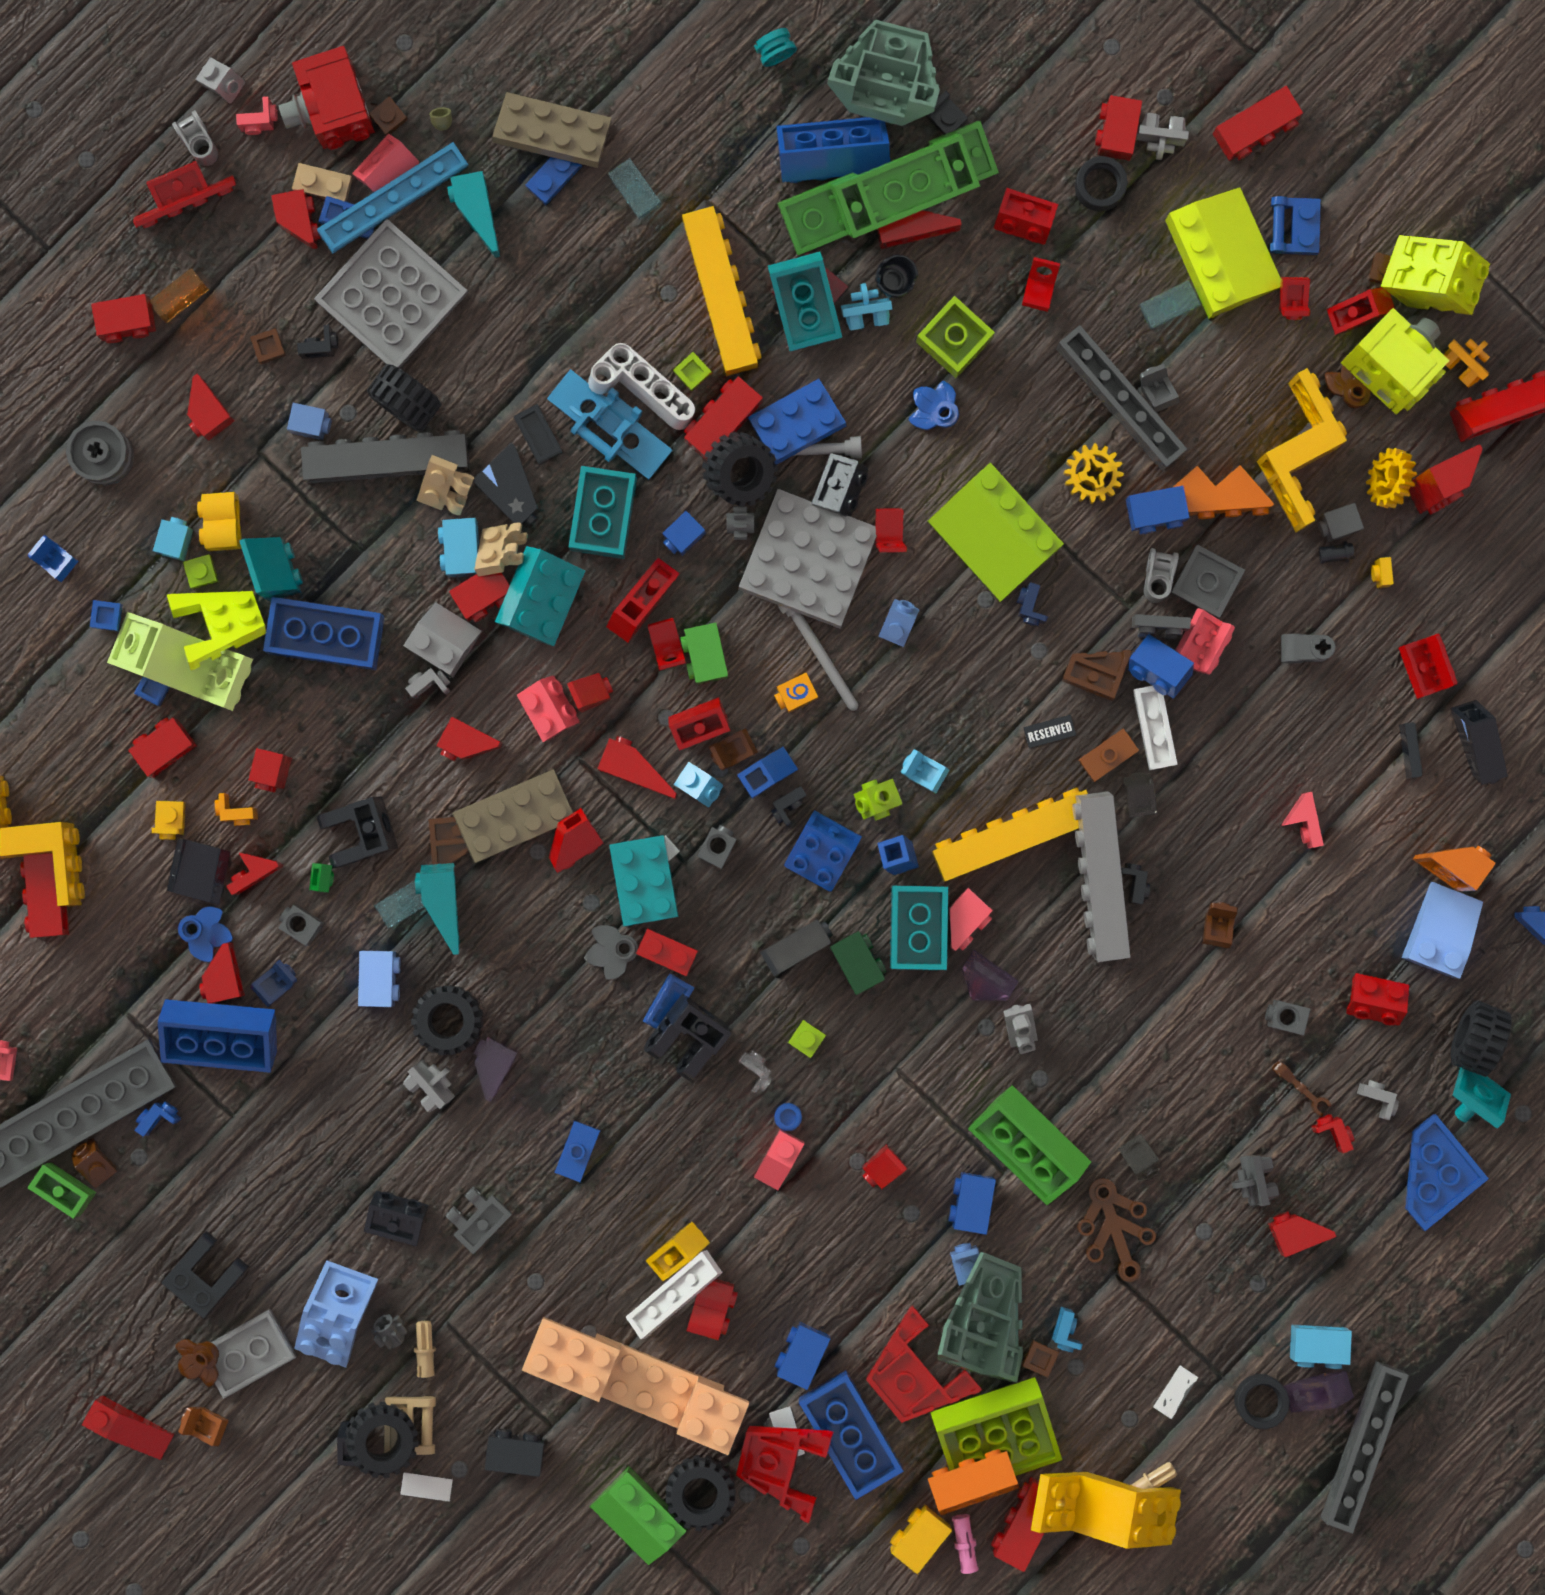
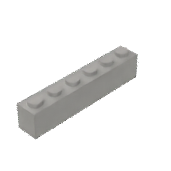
[1072,791,1130,962]

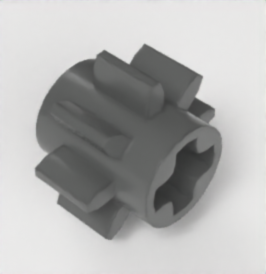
[726,506,754,540]
[371,1314,408,1349]

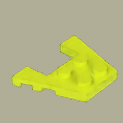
[167,591,266,670]

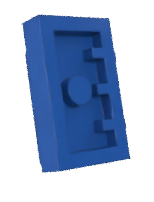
[784,810,862,892]

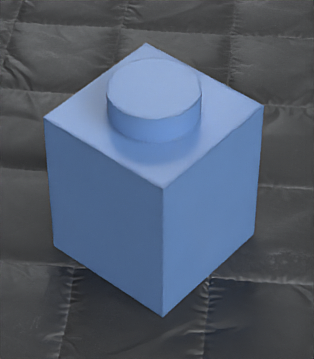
[287,403,332,440]

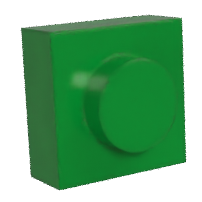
[309,863,334,893]

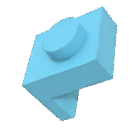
[901,749,949,793]
[674,762,723,807]

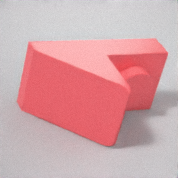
[1281,792,1324,848]

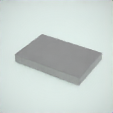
[211,1308,297,1399]

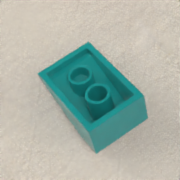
[768,252,842,351]
[239,537,303,602]
[415,863,459,955]

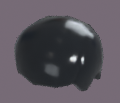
[875,254,918,298]

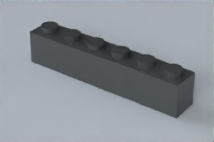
[1056,325,1187,472]
[301,430,470,484]
[1320,1361,1409,1534]

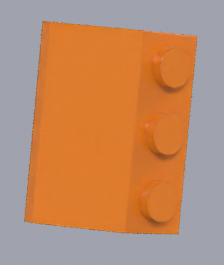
[1413,846,1496,891]
[928,1449,1019,1516]

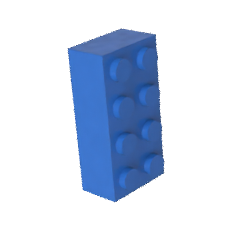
[263,597,385,670]
[158,999,277,1073]
[799,1370,904,1500]

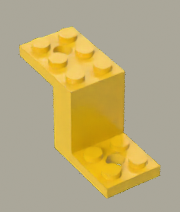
[1257,368,1347,532]
[0,776,85,906]
[1031,1472,1181,1549]

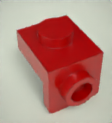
[1279,277,1310,320]
[1311,1114,1354,1153]

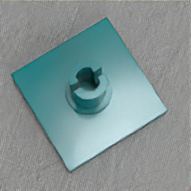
[1453,1068,1511,1129]

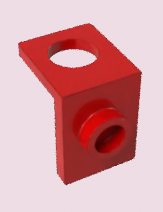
[1022,257,1060,312]
[875,508,907,552]
[647,618,686,670]

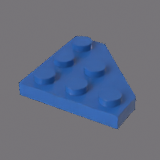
[1405,1114,1489,1231]

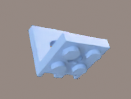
[294,1260,378,1367]

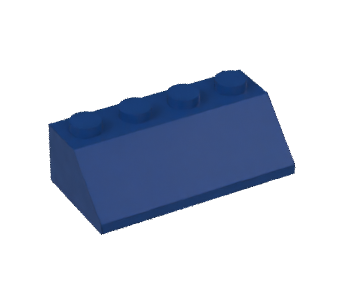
[776,117,890,183]

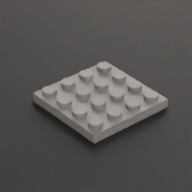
[314,219,469,369]
[738,489,877,629]

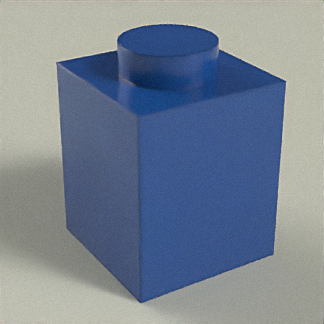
[662,511,706,556]
[877,835,919,876]

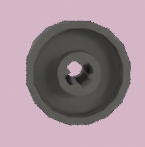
[66,420,135,486]

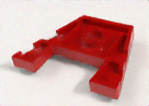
[866,1305,982,1423]
[736,1426,834,1523]

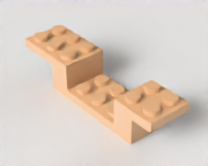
[522,1317,749,1455]

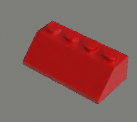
[1450,370,1545,442]
[1409,444,1482,515]

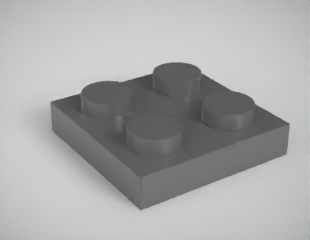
[1170,545,1245,619]

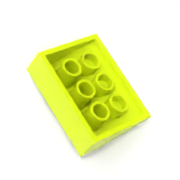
[1165,188,1281,319]

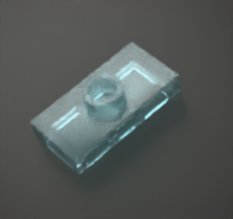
[608,158,661,219]
[1139,280,1201,330]
[374,880,425,929]

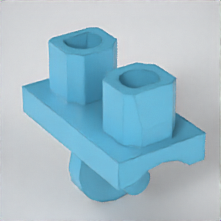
[841,283,892,330]

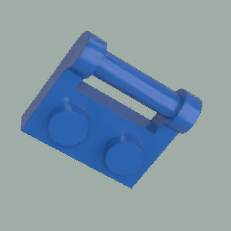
[1270,196,1321,255]

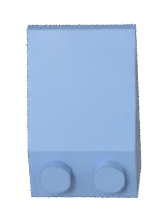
[1402,882,1483,979]

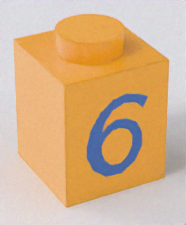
[774,673,818,713]

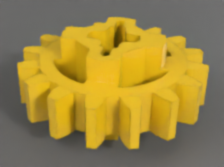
[1063,443,1124,504]
[1366,448,1417,508]

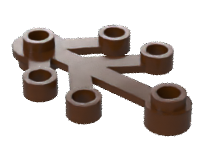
[1077,1178,1156,1282]

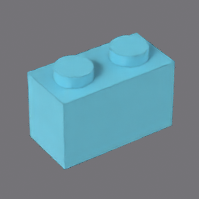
[438,518,479,578]
[1290,1325,1352,1369]

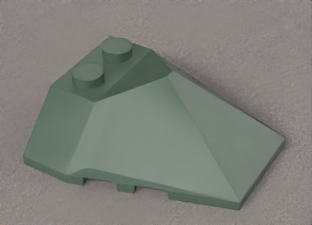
[827,20,940,126]
[937,1252,1023,1383]

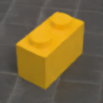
[890,1504,952,1574]

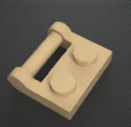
[384,1396,436,1455]

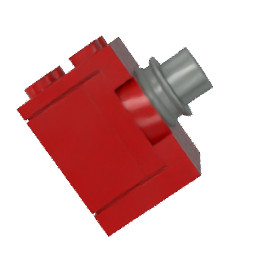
[278,46,375,150]

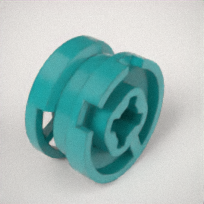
[754,28,797,67]

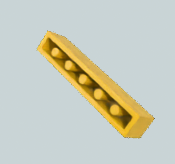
[682,206,761,376]
[931,787,1088,882]

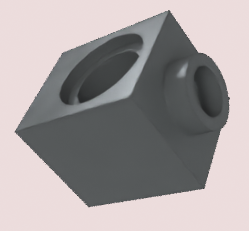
[1318,503,1364,542]
[697,825,737,869]
[279,905,325,946]
[1265,1000,1310,1035]

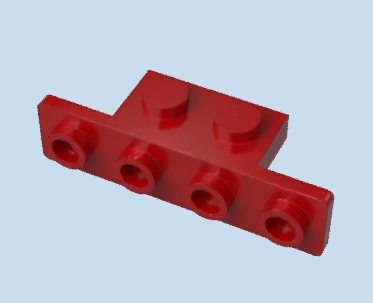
[133,161,236,228]

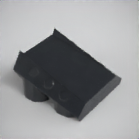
[166,837,232,905]

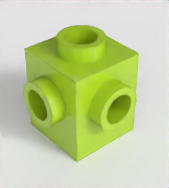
[854,779,902,821]

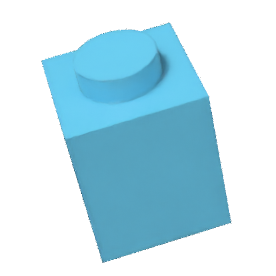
[153,517,193,561]

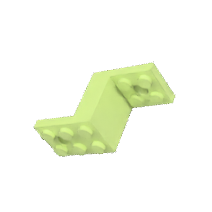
[107,612,253,711]

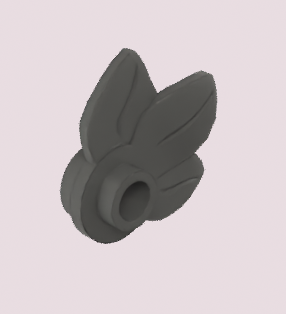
[584,925,638,979]

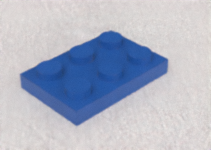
[748,379,846,465]

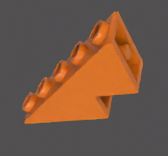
[1173,465,1274,519]

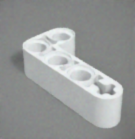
[588,343,695,430]

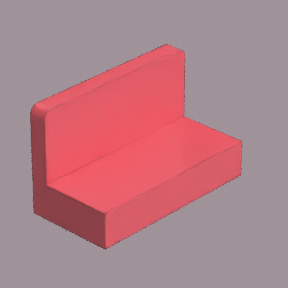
[352,134,419,192]

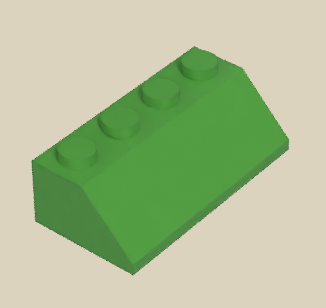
[968,1085,1091,1205]

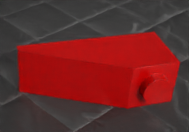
[876,210,962,249]
[606,558,680,643]
[598,736,677,799]
[82,1395,175,1460]

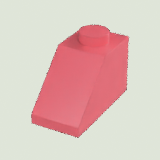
[754,1129,804,1190]

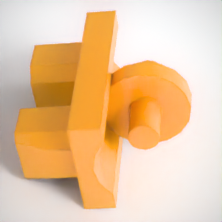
[1444,338,1490,388]

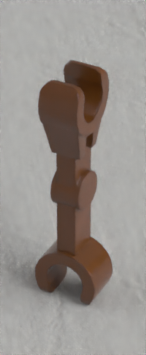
[1272,1061,1331,1116]

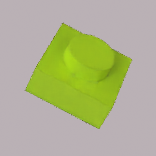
[673,352,712,392]
[183,554,219,589]
[788,1020,826,1058]

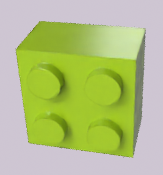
[916,296,995,378]

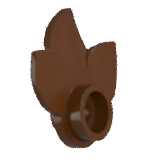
[1325,365,1372,409]
[175,1339,219,1387]

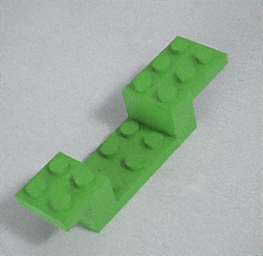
[777,121,999,255]

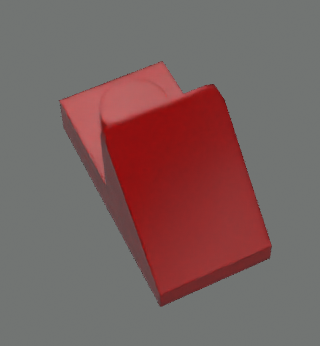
[226,852,283,896]

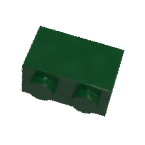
[829,931,887,995]

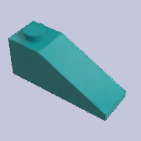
[447,171,500,258]

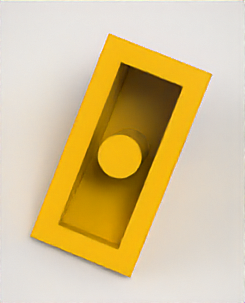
[645,1222,710,1281]

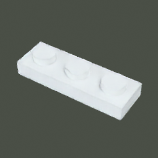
[1133,686,1178,770]

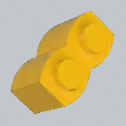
[197,492,242,551]

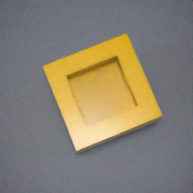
[1371,557,1393,588]

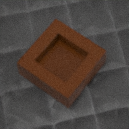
[369,96,408,136]
[1368,252,1391,284]
[250,328,286,364]
[1022,1340,1059,1378]

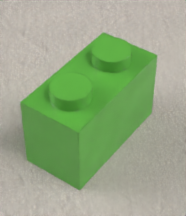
[680,623,728,685]
[28,1162,97,1219]

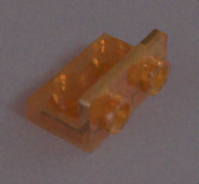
[150,269,209,323]

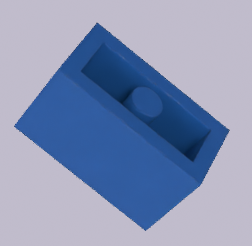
[1126,486,1190,535]
[1128,634,1194,699]
[948,1172,996,1235]
[774,1322,830,1390]

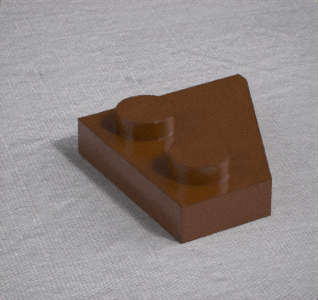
[1062,650,1132,701]
[429,817,469,864]

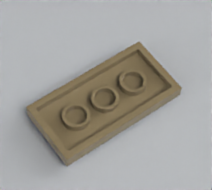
[492,92,611,168]
[452,769,573,864]

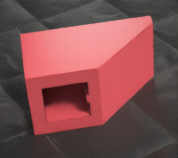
[948,888,993,951]

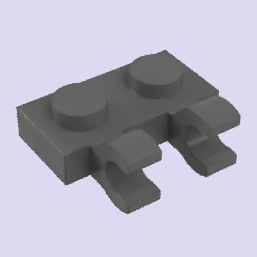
[1132,614,1191,640]
[446,1186,512,1254]

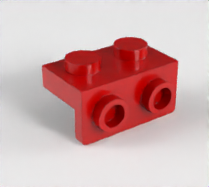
[1398,633,1458,699]
[1346,973,1409,1026]

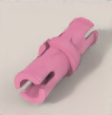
[952,1514,979,1574]

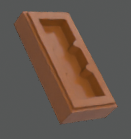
[1078,728,1139,782]

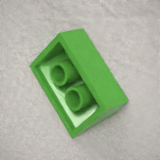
[590,1466,687,1565]

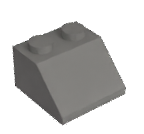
[403,603,482,677]

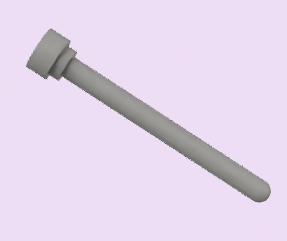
[742,436,862,459]
[778,605,858,711]

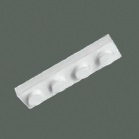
[626,1250,723,1339]

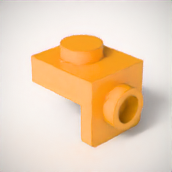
[215,793,258,826]

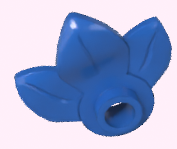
[909,381,959,430]
[178,907,233,962]

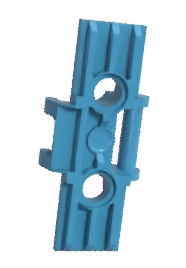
[547,369,673,480]

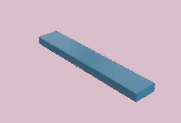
[317,142,469,254]

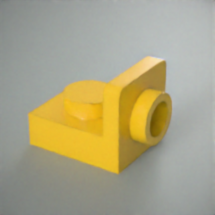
[152,801,186,840]

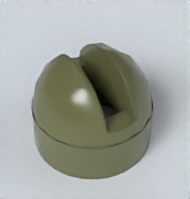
[429,107,452,131]

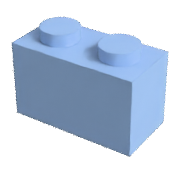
[358,951,401,1007]

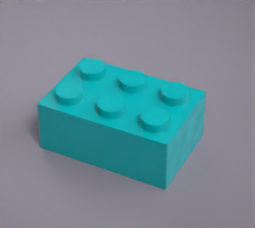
[569,466,637,559]
[495,546,585,646]
[609,835,679,926]
[890,886,948,970]

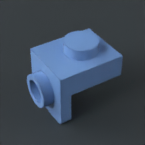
[879,599,919,647]

